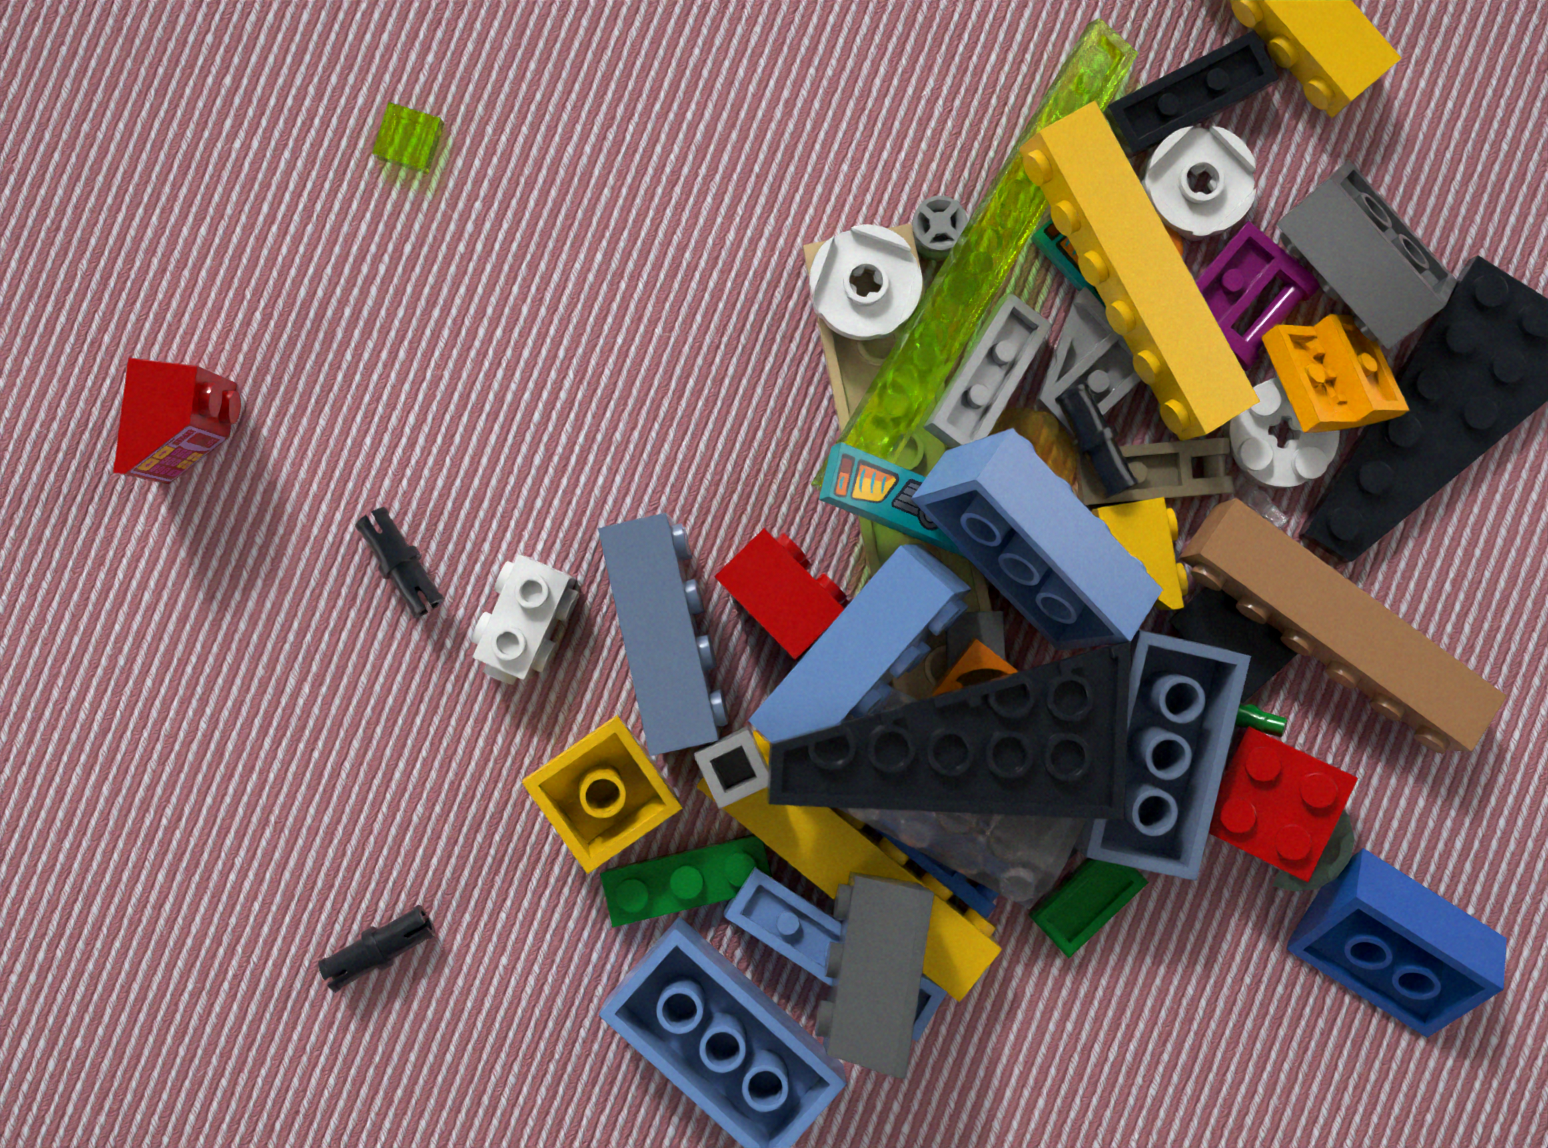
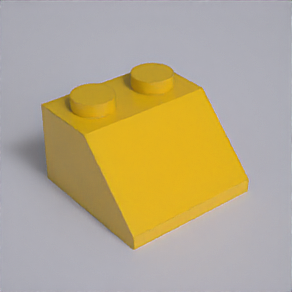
[522,715,682,874]

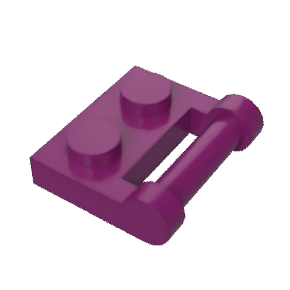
[1195,221,1320,371]

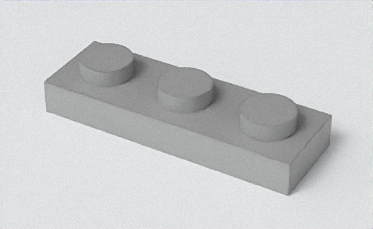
[923,292,1052,449]

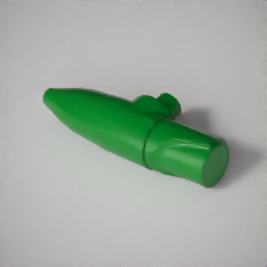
[1234,704,1288,737]

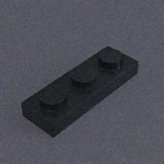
[1103,30,1279,160]

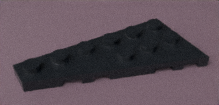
[1298,255,1548,563]
[767,642,1131,820]

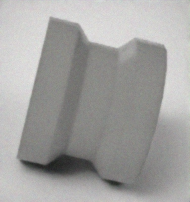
[911,195,968,261]

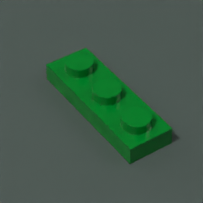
[600,834,773,928]

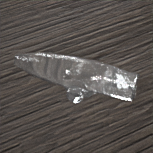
[1226,467,1289,530]

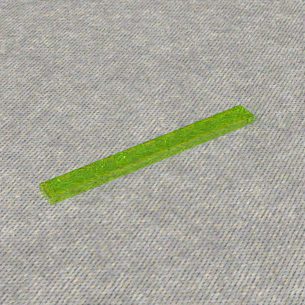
[810,18,1139,515]

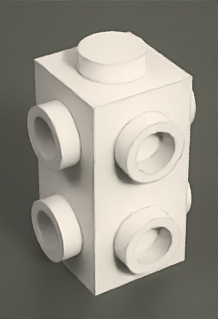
[471,554,579,685]

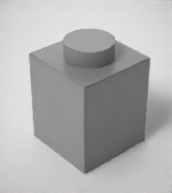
[694,725,769,809]

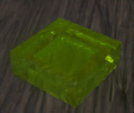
[372,102,444,175]

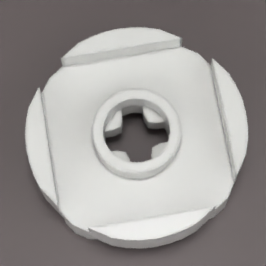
[1141,126,1256,241]
[809,224,923,340]
[1223,378,1340,489]

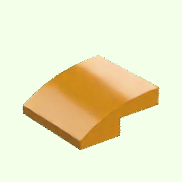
[1261,314,1409,433]

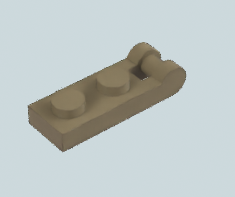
[1075,438,1234,506]

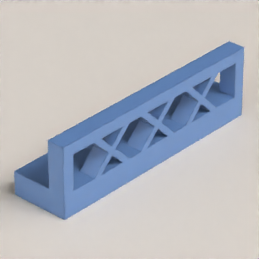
[724,867,947,1041]

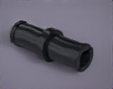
[1055,383,1139,499]
[355,507,445,618]
[318,905,436,993]

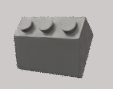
[1276,159,1457,349]
[815,871,934,1079]

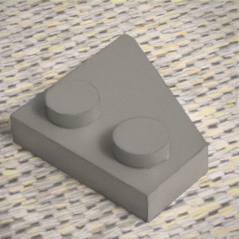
[1036,287,1141,442]

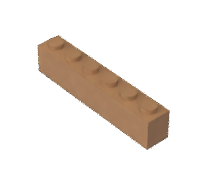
[1179,498,1507,754]

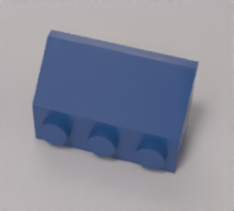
[1287,848,1507,1038]

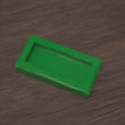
[1028,858,1149,958]

